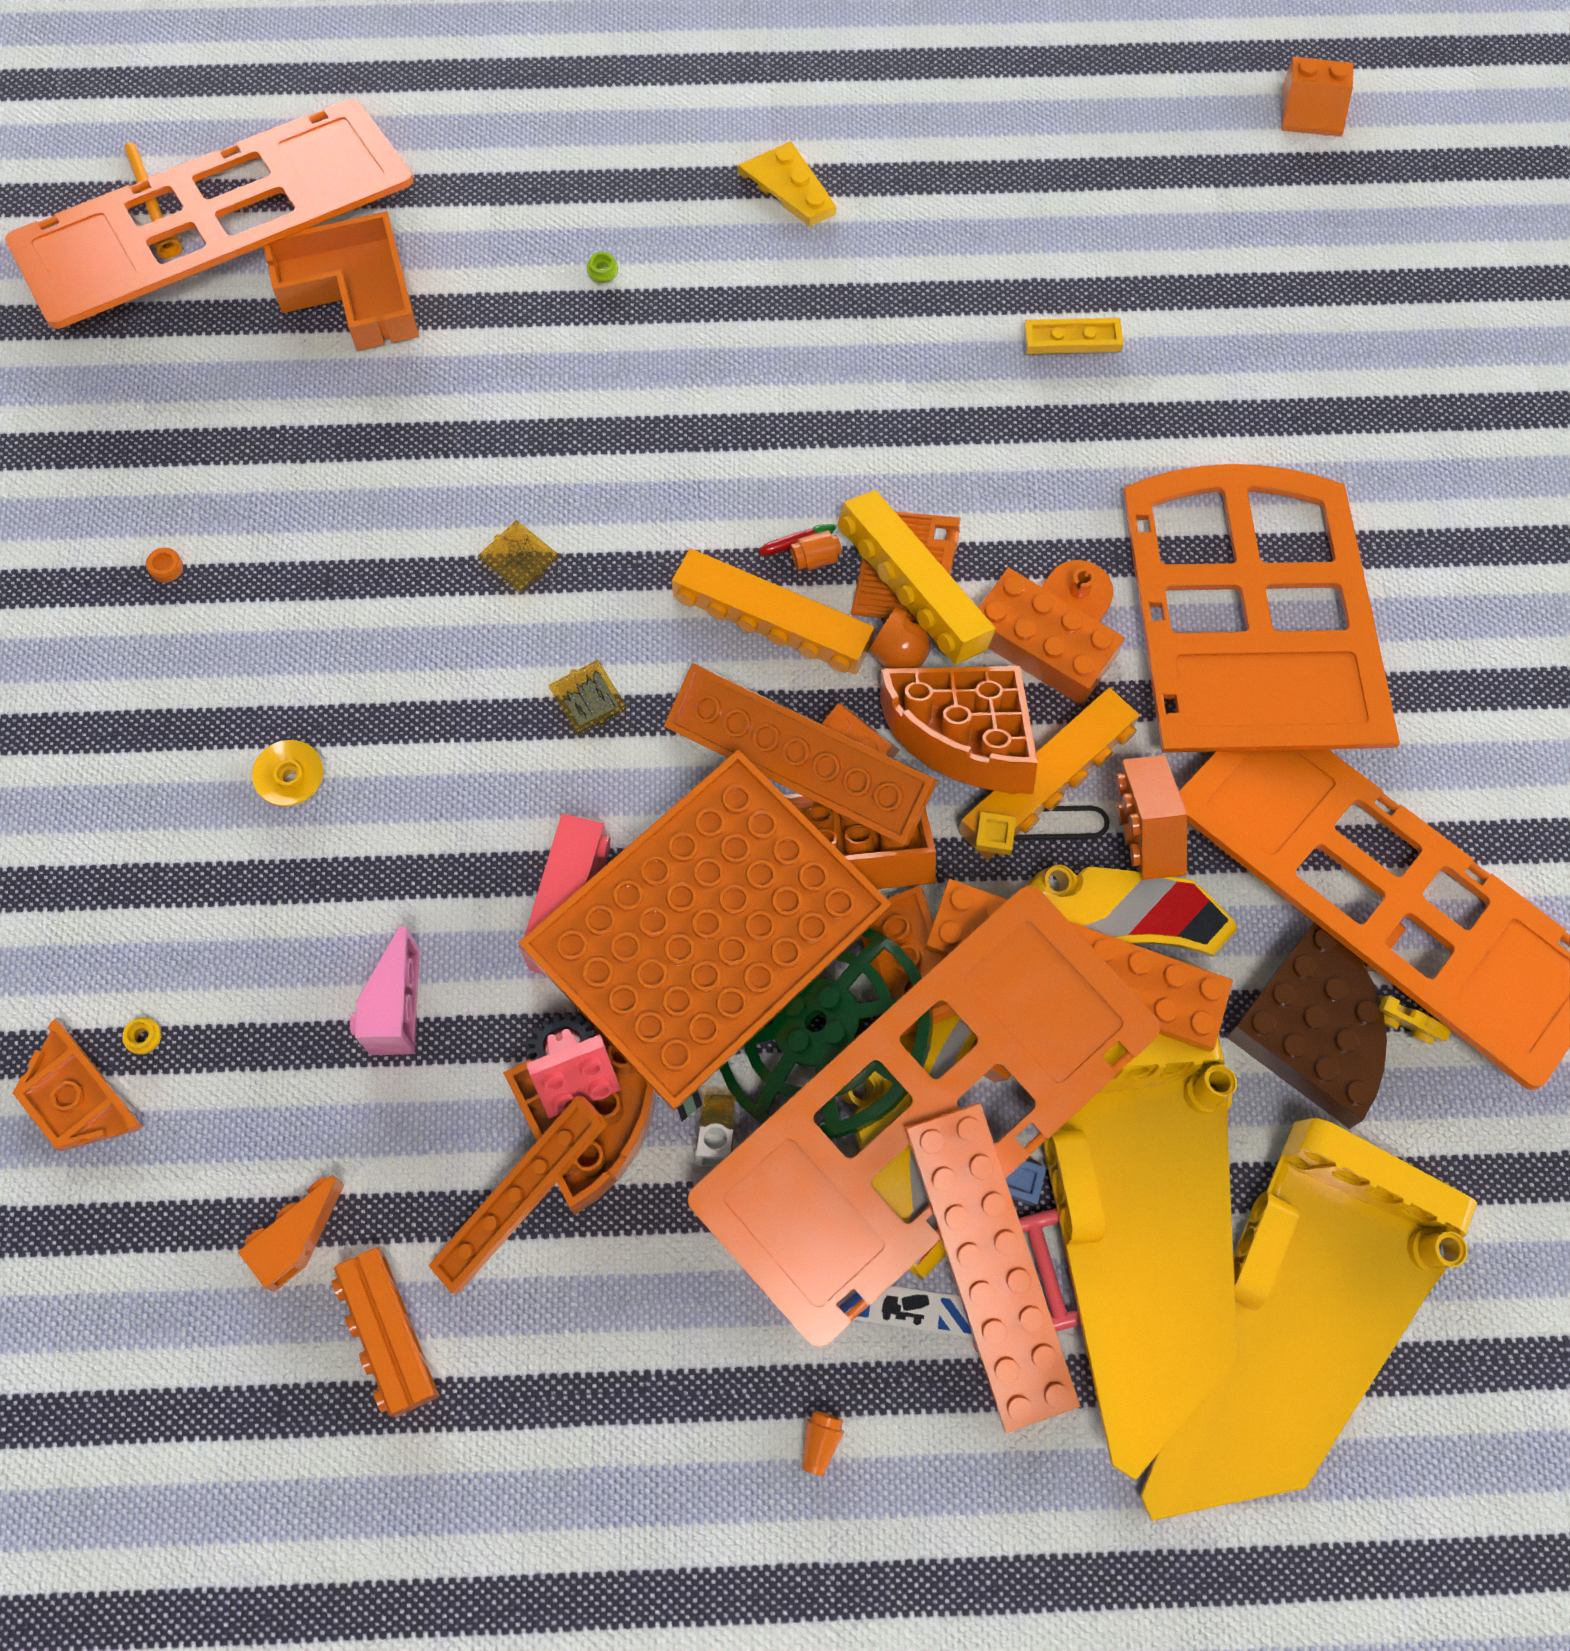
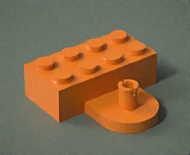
[979,560,1125,706]

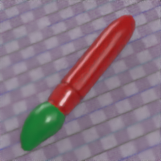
[758,524,836,556]

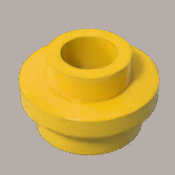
[122,1017,161,1055]

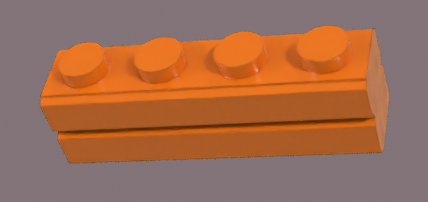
[331,1247,440,1418]

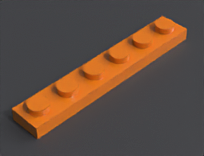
[428,1096,609,1294]

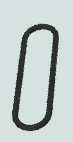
[1014,806,1110,840]

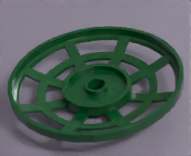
[720,928,933,1139]

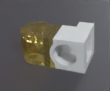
[696,1093,736,1168]

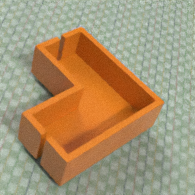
[263,211,420,351]

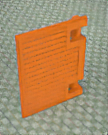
[851,511,961,622]

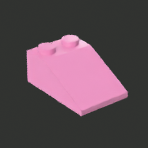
[350,927,420,1055]

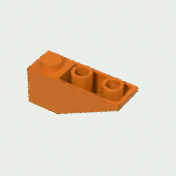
[238,1175,344,1292]

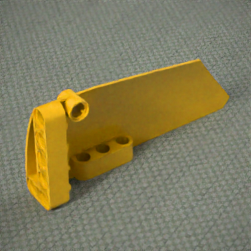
[1044,1034,1239,1481]
[1140,1118,1477,1521]

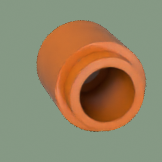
[790,530,842,572]

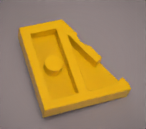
[1379,996,1452,1046]

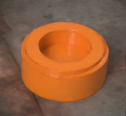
[146,547,183,583]

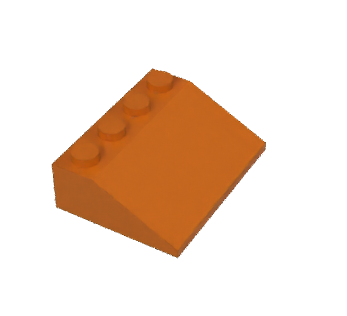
[784,793,936,889]

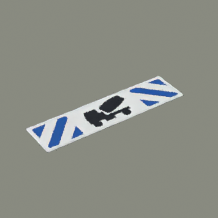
[837,1286,973,1338]

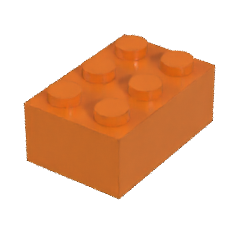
[1116,755,1187,880]

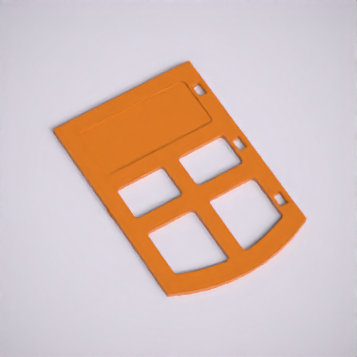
[1123,464,1400,753]

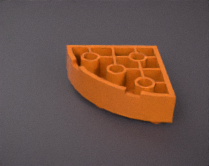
[880,666,1038,794]
[503,1026,657,1215]

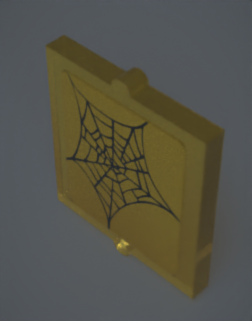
[478,520,559,593]

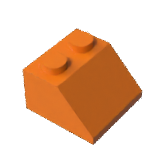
[1281,57,1354,137]

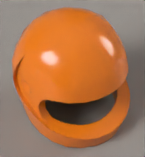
[870,607,930,668]

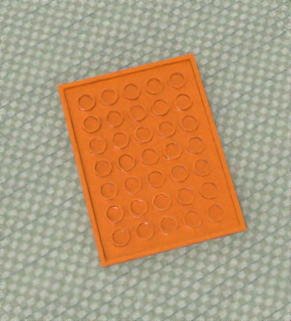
[518,749,892,1111]

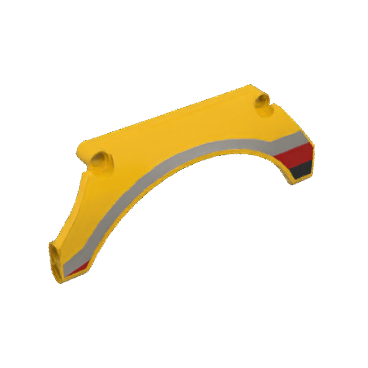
[840,864,1238,1280]

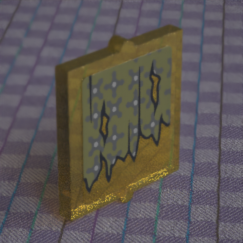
[548,660,627,735]

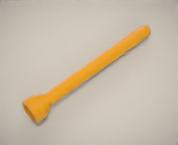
[124,142,182,259]

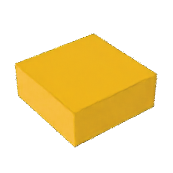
[975,812,1016,855]

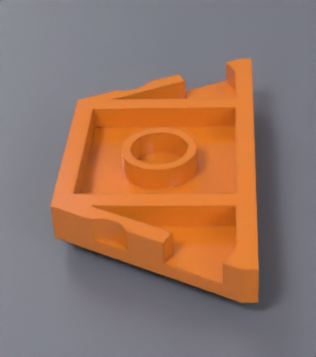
[13,1019,143,1151]

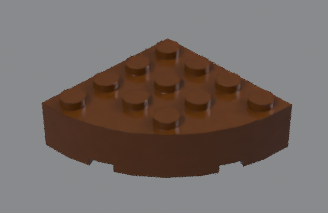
[1226,922,1387,1129]

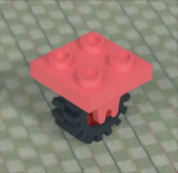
[526,1014,621,1118]

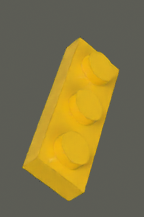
[1024,318,1124,354]

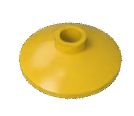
[252,740,324,807]

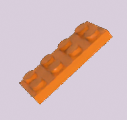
[861,885,956,1037]

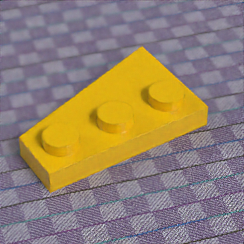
[738,141,837,227]

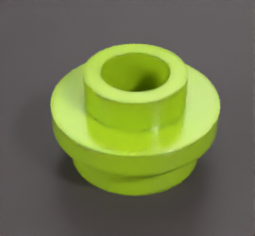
[587,251,618,283]

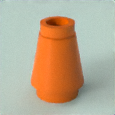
[801,1411,845,1476]

